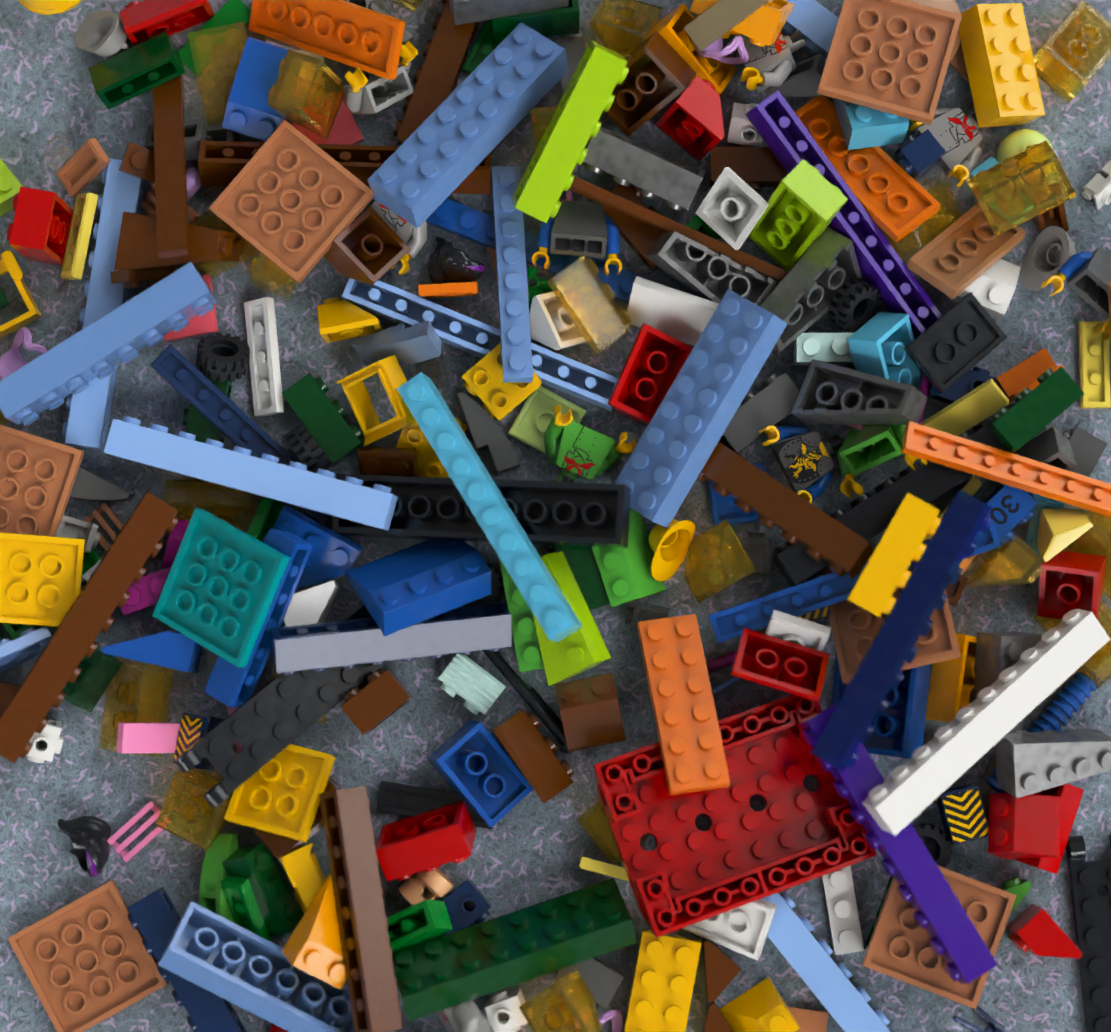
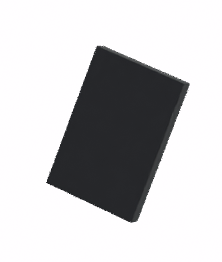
[903,292,1007,394]

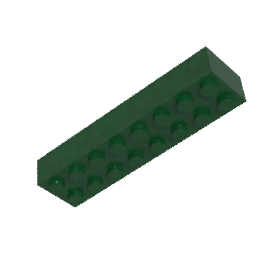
[392,878,637,1021]

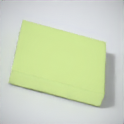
[508,386,586,455]

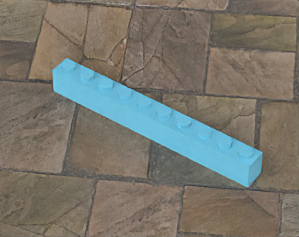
[397,372,583,643]

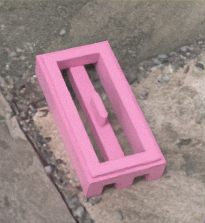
[107,801,172,863]

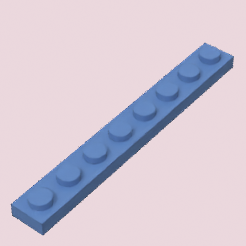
[491,166,533,383]

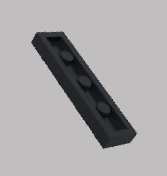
[376,781,493,829]

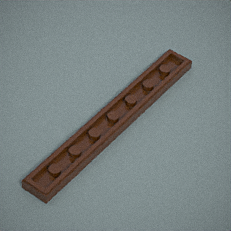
[153,74,189,259]
[569,177,788,282]

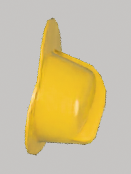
[648,518,695,582]

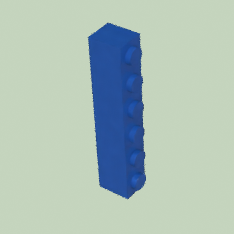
[204,529,313,707]

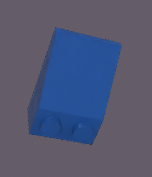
[222,37,304,141]
[102,630,203,673]
[427,720,533,828]

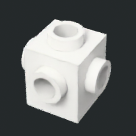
[727,102,763,147]
[27,719,64,763]
[482,987,531,1032]

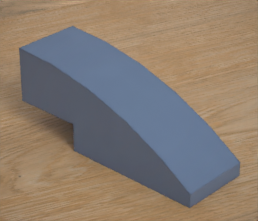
[352,320,442,366]

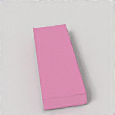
[116,722,181,753]

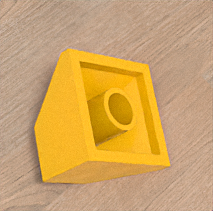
[317,297,382,343]
[719,977,801,1032]

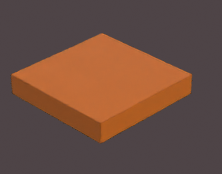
[418,282,479,298]

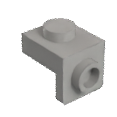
[56,515,100,553]

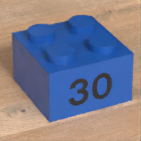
[963,483,1038,546]

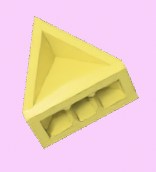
[1036,508,1093,562]

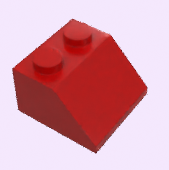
[1037,551,1106,620]
[988,793,1061,860]
[1006,904,1084,959]

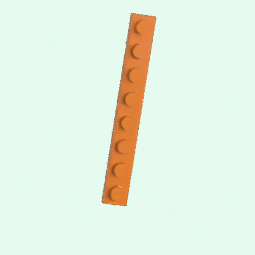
[901,421,1111,517]

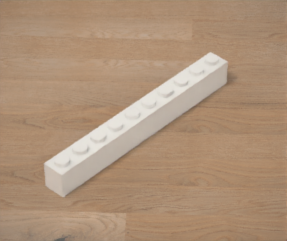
[862,608,1110,836]

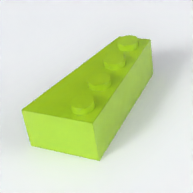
[532,551,611,686]

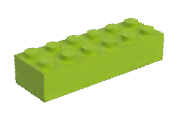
[512,40,629,223]

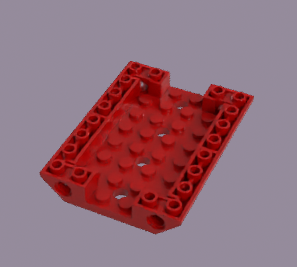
[593,694,877,938]

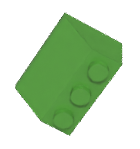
[591,509,666,608]

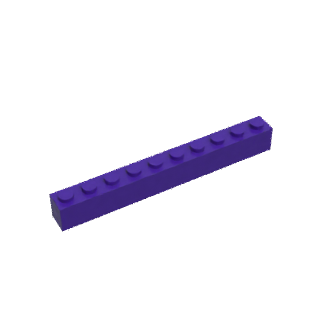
[745,90,942,339]
[801,703,998,984]

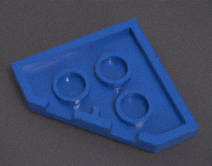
[273,505,363,589]

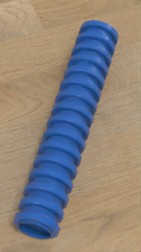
[985,672,1097,794]

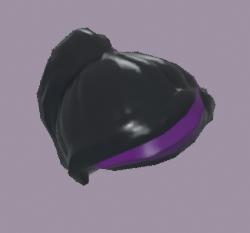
[428,237,486,284]
[57,816,111,878]

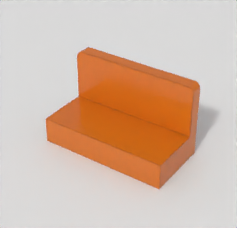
[996,348,1065,403]

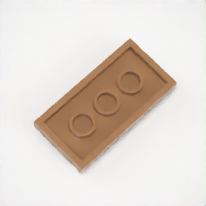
[907,201,1026,299]

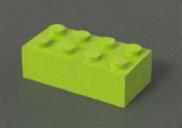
[748,159,848,272]

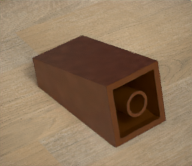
[114,211,245,271]

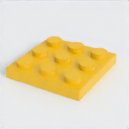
[0,532,85,627]
[224,744,336,843]

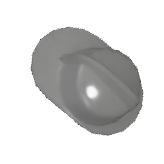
[74,10,129,58]
[1019,226,1076,291]

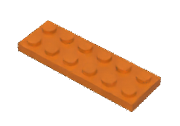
[248,0,406,80]
[795,95,941,243]
[637,614,731,795]

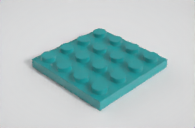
[152,508,290,668]

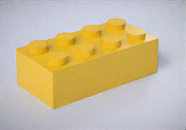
[959,3,1045,128]
[847,493,942,617]
[623,929,701,1032]

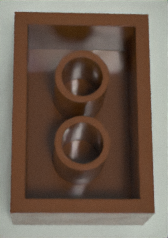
[603,31,697,137]

